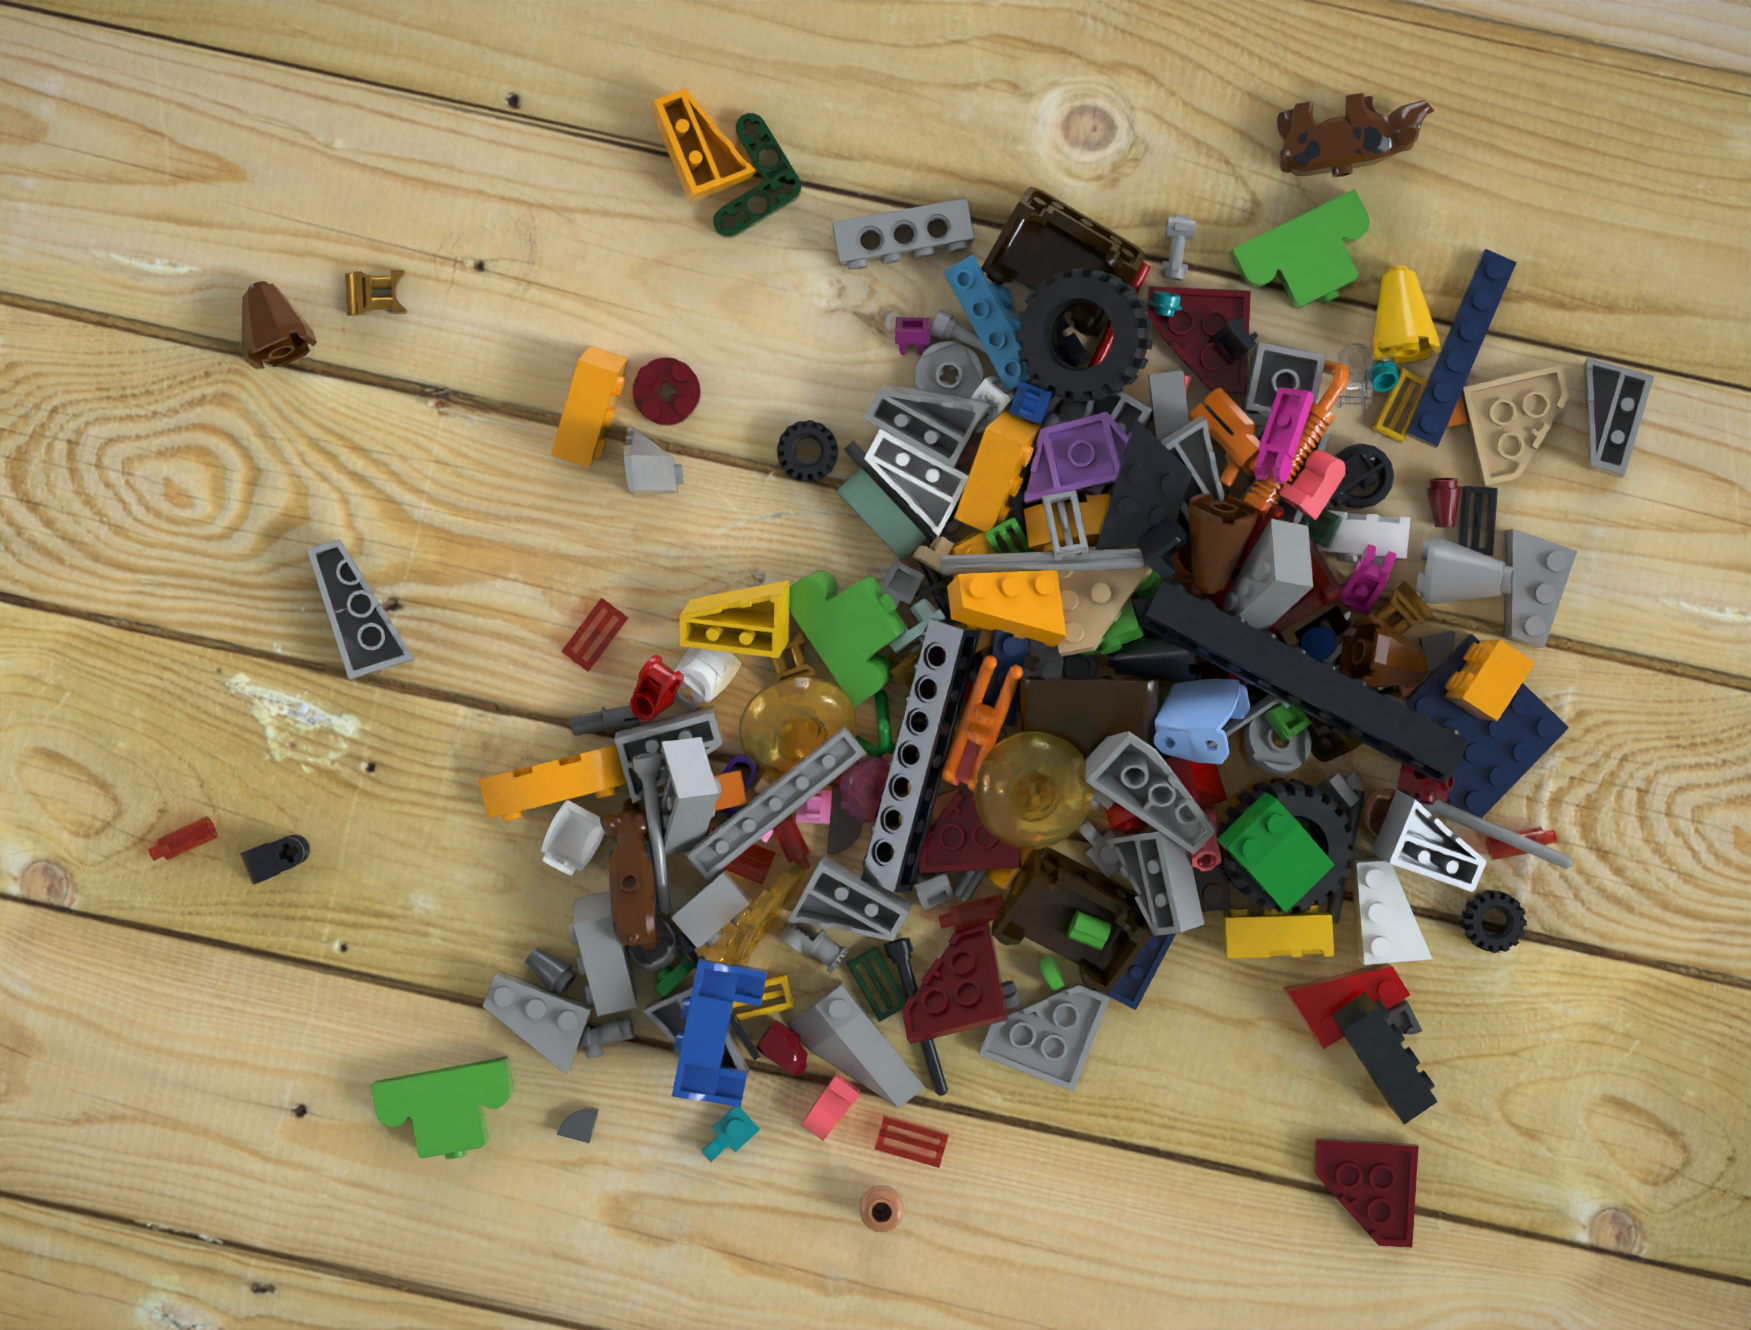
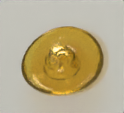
[739,678,856,781]
[974,732,1094,849]

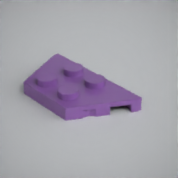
[1024,412,1129,504]

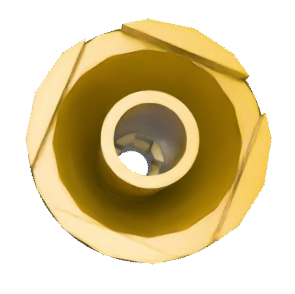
[1371,266,1440,364]

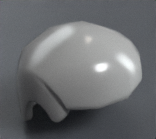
[628,916,679,971]

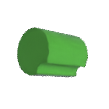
[1067,911,1111,950]

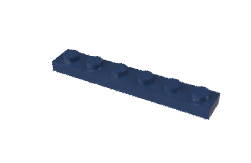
[1404,249,1517,448]

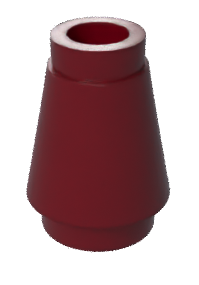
[1427,478,1461,528]

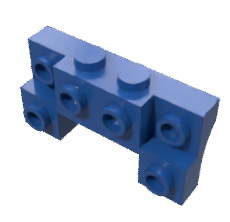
[672,959,768,1108]

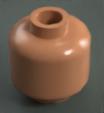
[860,1185,904,1233]

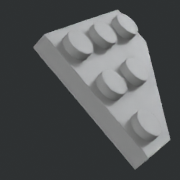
[978,984,1110,1092]

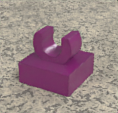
[895,317,930,355]

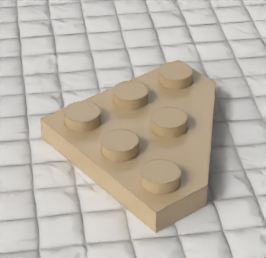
[1462,364,1569,487]
[1057,544,1152,657]

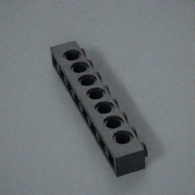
[861,618,981,892]

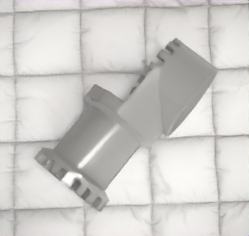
[777,921,849,973]

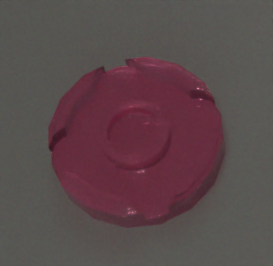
[840,754,889,823]

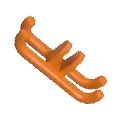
[942,655,1023,791]

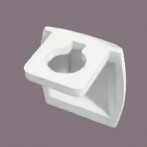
[674,648,742,711]
[541,799,605,876]

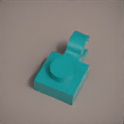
[702,1107,760,1162]

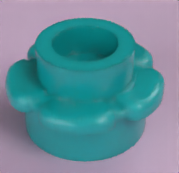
[1149,291,1182,316]
[1366,361,1399,392]

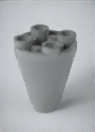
[1416,537,1514,604]

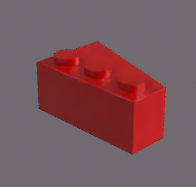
[1103,756,1227,834]
[1283,963,1410,1049]

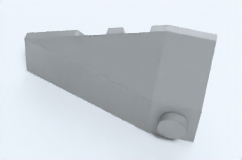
[624,427,684,497]
[1086,731,1216,854]
[789,981,925,1108]

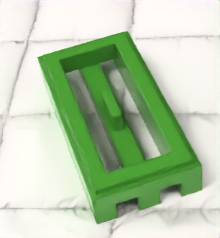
[984,517,1035,553]

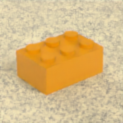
[1444,639,1535,721]

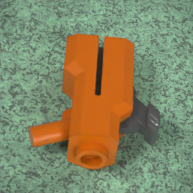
[1188,387,1270,488]

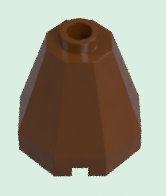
[242,281,317,369]
[1339,617,1428,688]

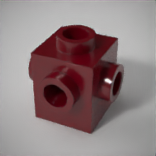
[1397,764,1454,805]

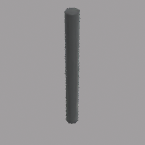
[844,441,943,544]
[1327,789,1365,924]

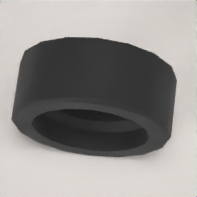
[1334,444,1394,509]

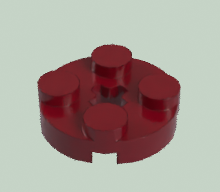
[633,357,701,426]

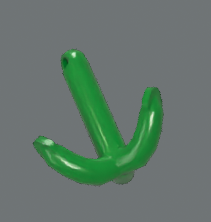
[855,690,897,757]

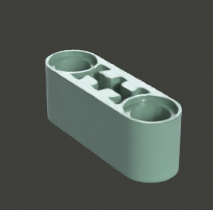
[836,468,928,562]

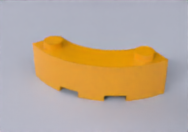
[1024,494,1111,552]
[478,745,627,822]

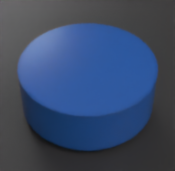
[1301,625,1337,661]

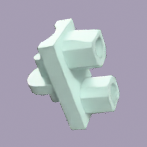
[890,598,946,654]

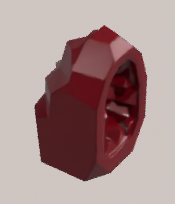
[756,1019,808,1076]

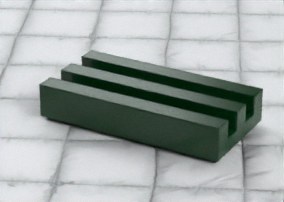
[846,946,907,1022]

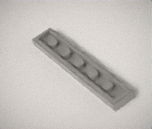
[1148,370,1189,529]
[685,726,866,881]

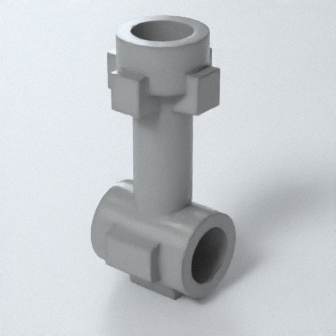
[1161,215,1196,281]

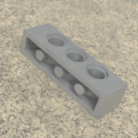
[833,198,974,270]

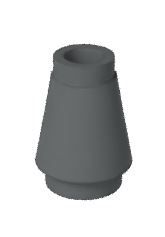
[525,947,577,995]

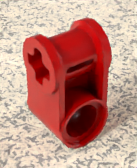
[630,654,684,721]

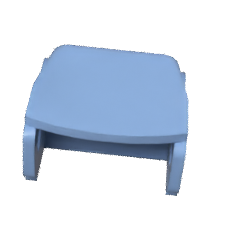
[1154,678,1250,764]

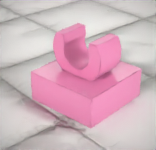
[796,789,832,825]

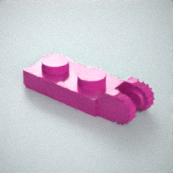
[1254,387,1314,483]
[1337,544,1396,614]

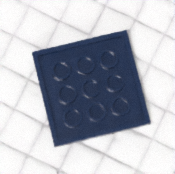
[1405,634,1569,818]

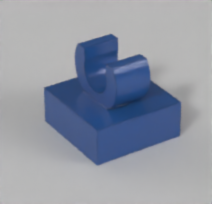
[1009,380,1052,424]

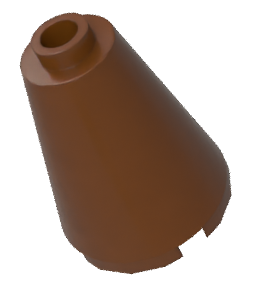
[1188,494,1258,594]

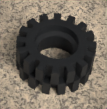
[777,420,838,483]
[1461,890,1527,953]

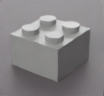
[1242,342,1326,414]
[671,868,752,949]

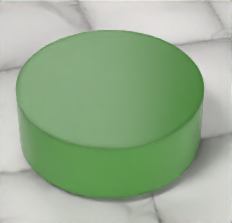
[1039,955,1065,991]

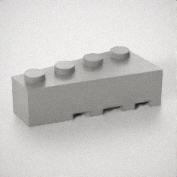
[307,539,415,680]

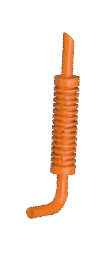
[1243,360,1349,518]

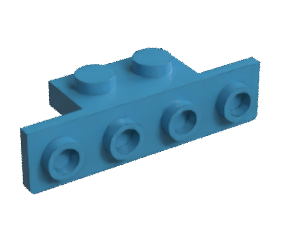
[945,255,1031,390]

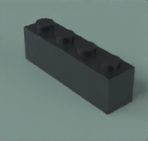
[1331,992,1438,1125]

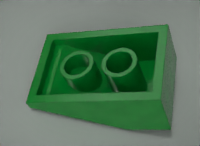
[1217,792,1335,913]

